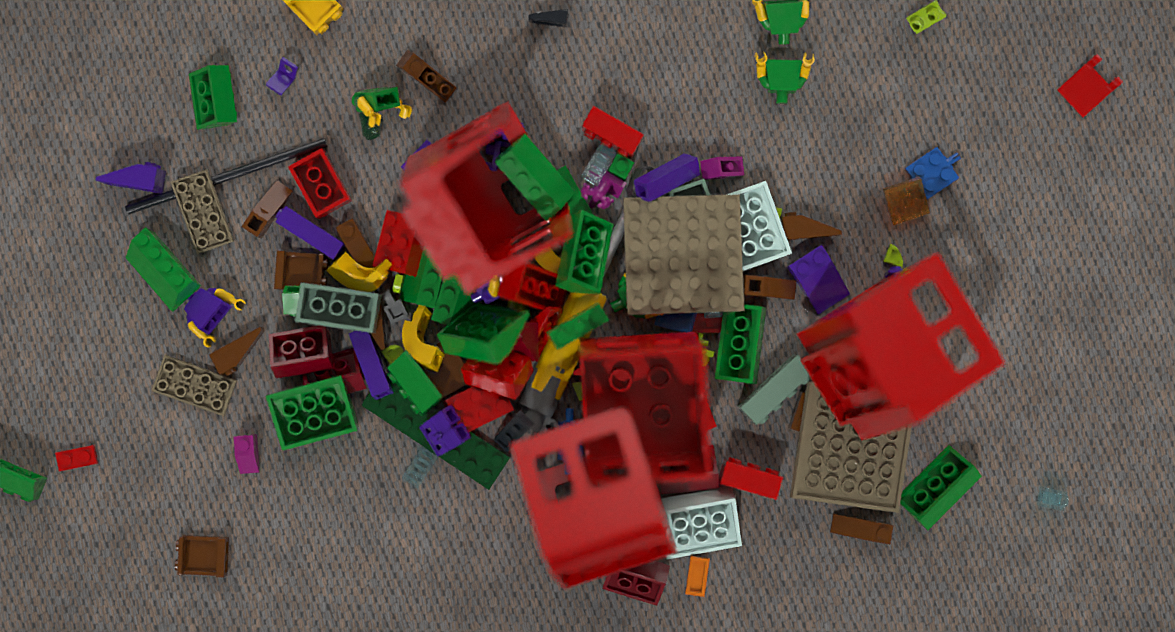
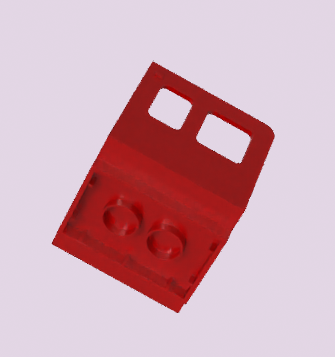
[400,101,572,294]
[797,252,1005,441]
[579,332,711,485]
[511,409,678,589]

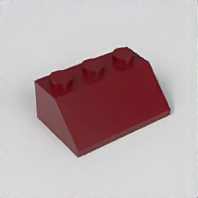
[511,322,539,362]
[303,348,367,394]
[660,445,719,494]
[602,561,670,606]

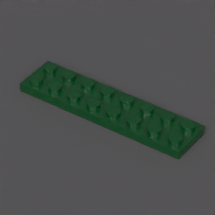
[361,380,510,490]

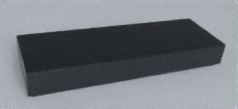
[493,411,534,452]

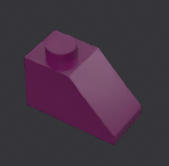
[700,157,745,180]
[234,434,260,474]

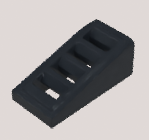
[528,9,568,28]

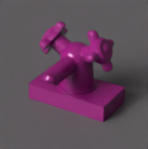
[581,164,627,210]

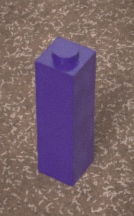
[634,153,700,202]
[275,206,345,260]
[349,330,394,400]

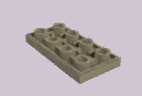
[170,169,234,254]
[152,355,237,416]

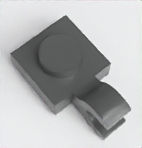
[382,288,409,324]

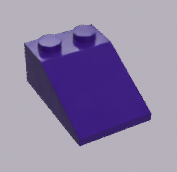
[96,162,166,194]
[787,245,850,315]

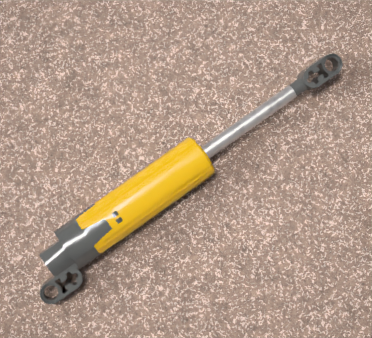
[519,165,654,437]

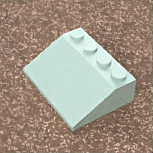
[727,181,792,271]
[661,486,742,559]

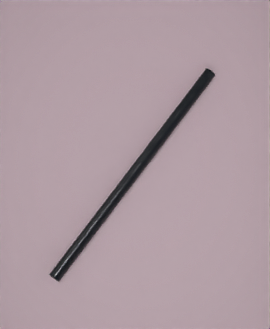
[125,138,328,215]

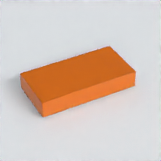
[685,556,710,597]

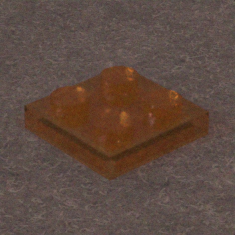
[883,176,930,225]

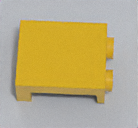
[283,0,344,35]

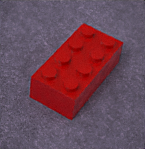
[497,262,567,311]

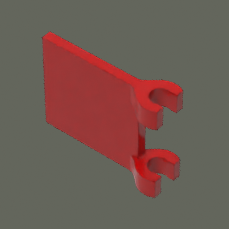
[1057,54,1123,118]

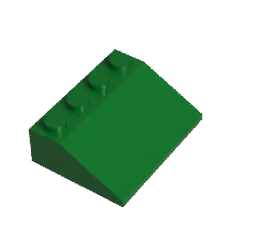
[437,303,529,364]
[266,375,359,451]

